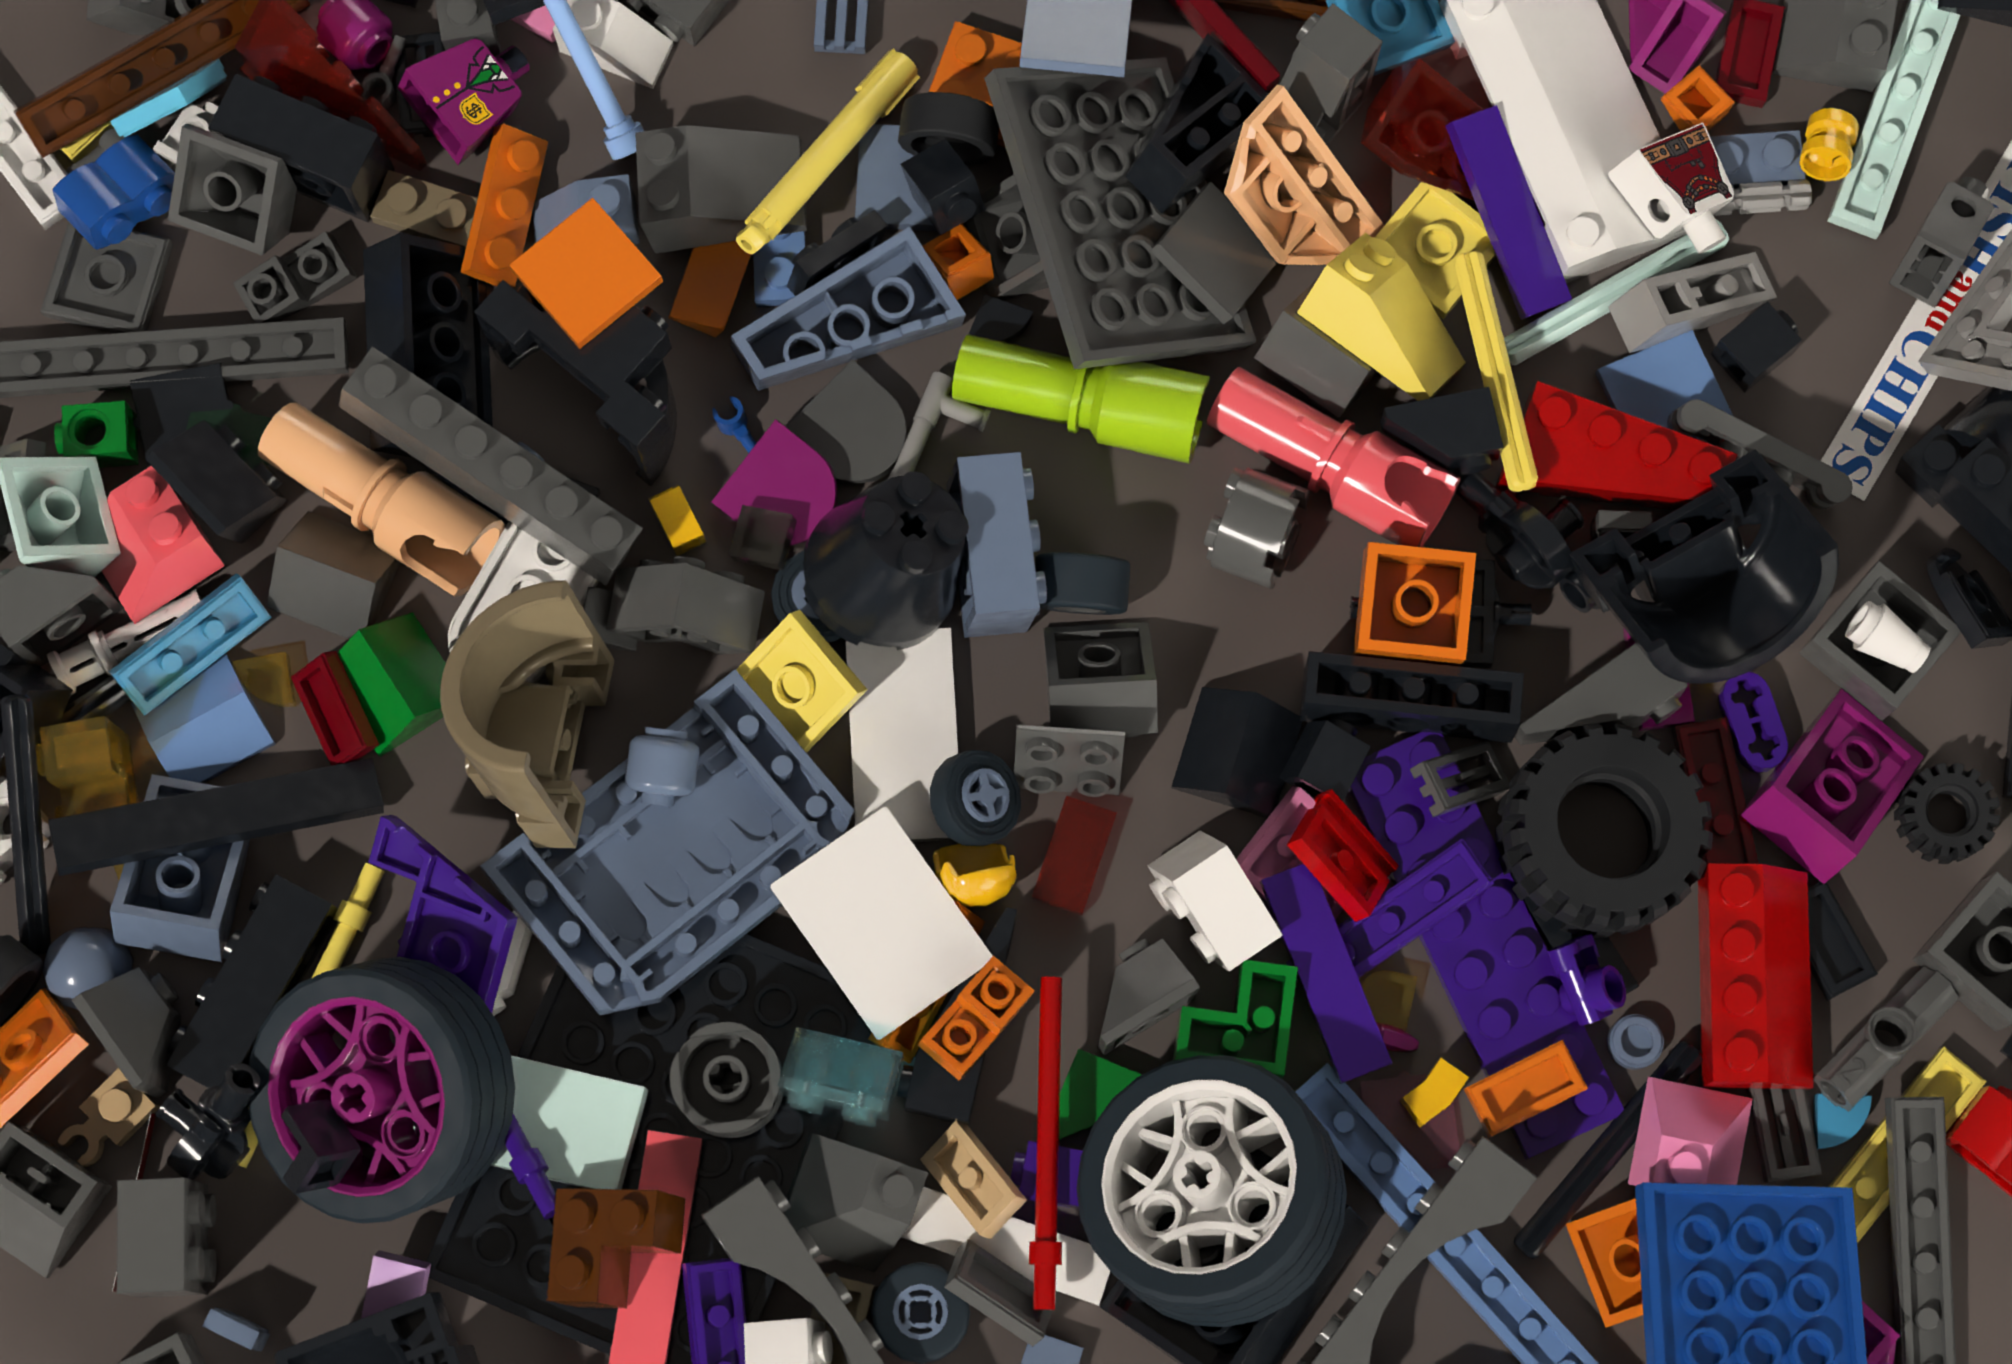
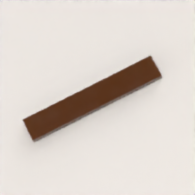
[13,0,311,158]

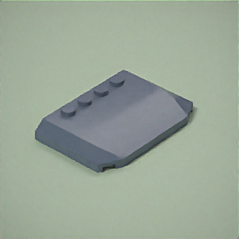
[480,669,854,1015]

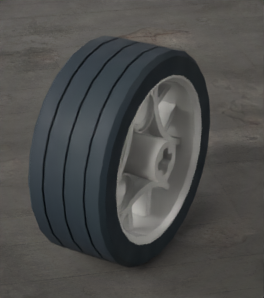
[1076,1055,1347,1327]

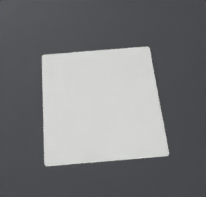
[770,807,992,1040]

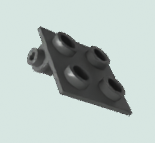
[1014,725,1125,797]

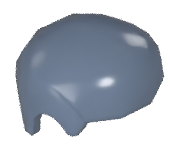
[42,927,133,1009]

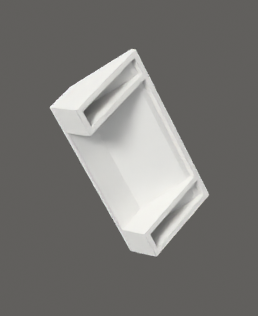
[1439,0,1687,283]

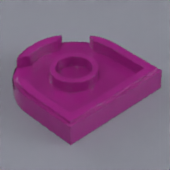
[711,419,837,546]

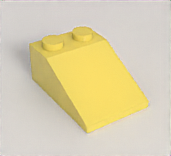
[1297,232,1466,401]

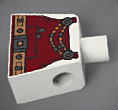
[1607,123,1734,254]

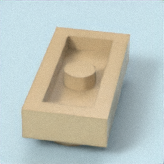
[920,1121,1027,1239]

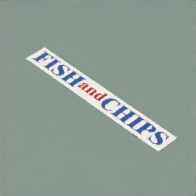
[1821,140,2012,501]

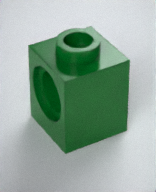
[54,401,139,468]

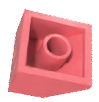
[102,466,225,624]

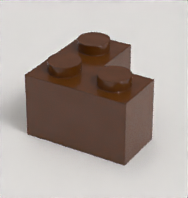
[547,1188,686,1309]

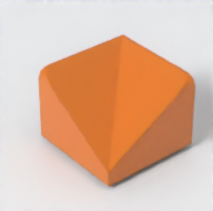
[1660,65,1735,132]
[922,224,994,300]

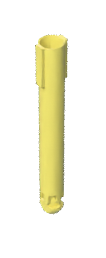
[736,48,920,254]

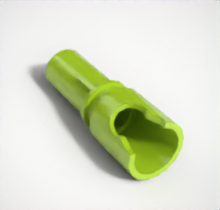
[952,334,1210,464]

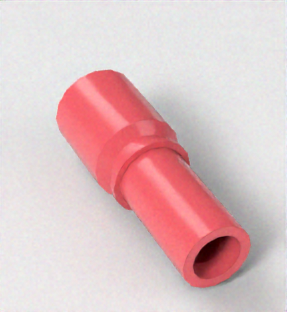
[1207,367,1461,547]

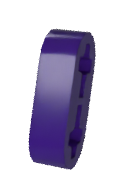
[1718,672,1788,773]

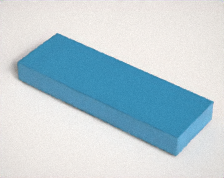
[109,573,272,716]

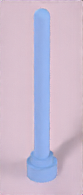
[543,0,644,160]

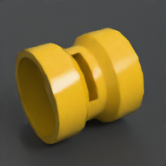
[1799,108,1859,181]

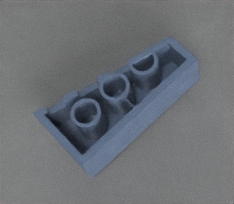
[731,226,966,391]

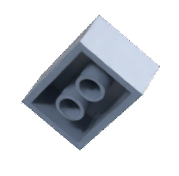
[946,452,1047,638]

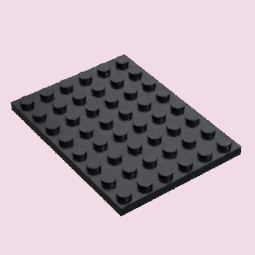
[426,934,877,1364]

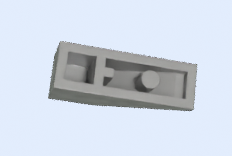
[1608,252,1777,353]

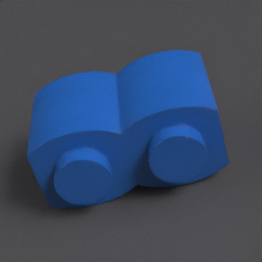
[52,134,175,250]

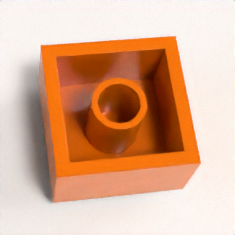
[1353,542,1476,667]

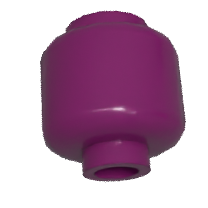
[316,0,393,70]

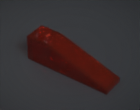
[235,0,428,171]
[1360,58,1546,226]

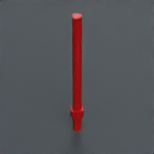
[1029,976,1062,1310]

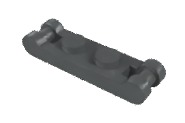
[1667,399,1853,510]

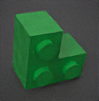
[1173,960,1298,1079]

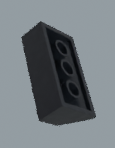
[363,233,493,458]

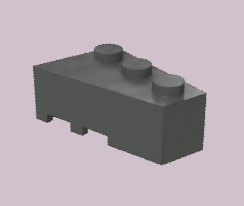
[1280,3,1383,145]

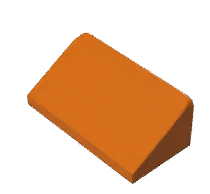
[668,241,751,338]

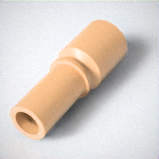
[258,402,505,597]

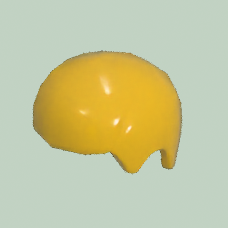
[933,843,1017,907]

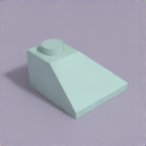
[0,457,121,577]

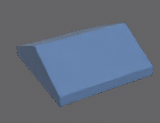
[131,653,276,783]

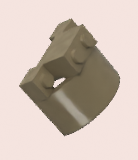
[440,580,615,848]

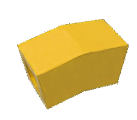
[648,484,706,556]
[1399,1058,1469,1128]

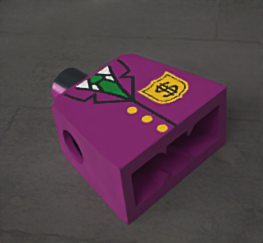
[397,38,530,165]

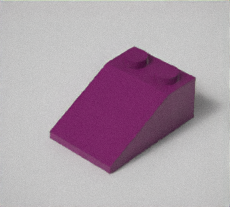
[1741,688,1924,884]

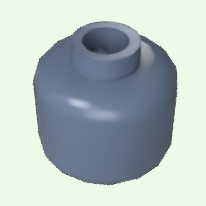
[625,727,699,806]

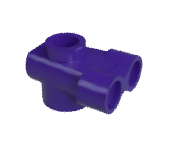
[1547,933,1626,1026]

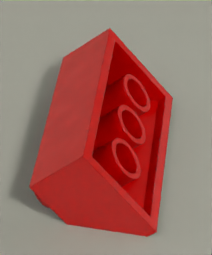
[1698,863,1814,1089]

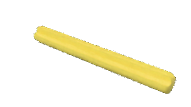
[1455,251,1538,492]

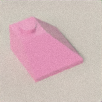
[1628,1077,1753,1186]

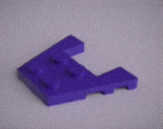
[355,815,518,1013]

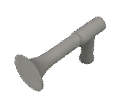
[865,372,991,491]

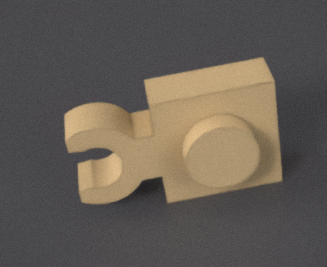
[58,1068,160,1167]

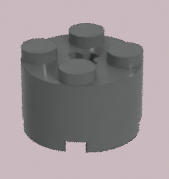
[1204,468,1310,589]
[670,1022,785,1138]

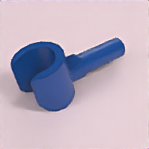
[712,396,757,453]

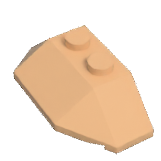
[1224,84,1385,265]

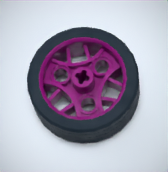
[249,957,515,1224]

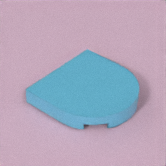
[110,59,227,137]

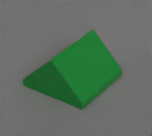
[337,612,446,757]

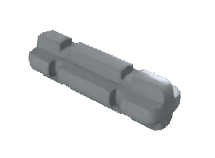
[1713,179,1812,216]

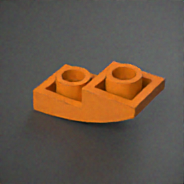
[918,955,1035,1081]

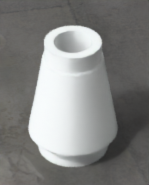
[1845,601,1931,673]

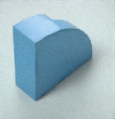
[1813,1094,1872,1150]

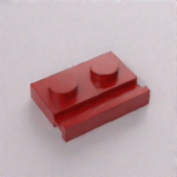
[1287,789,1399,922]

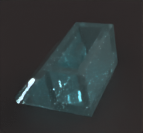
[778,1027,904,1127]

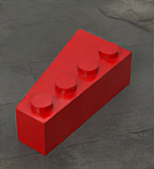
[1495,381,1738,510]

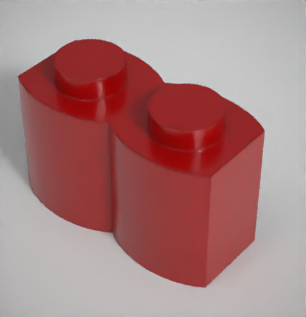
[1946,1086,2012,1197]

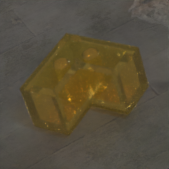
[36,716,139,818]

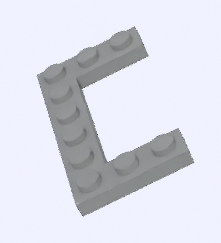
[1918,229,2012,391]

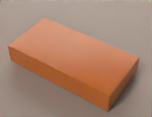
[1464,1040,1588,1138]

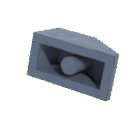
[532,174,640,244]

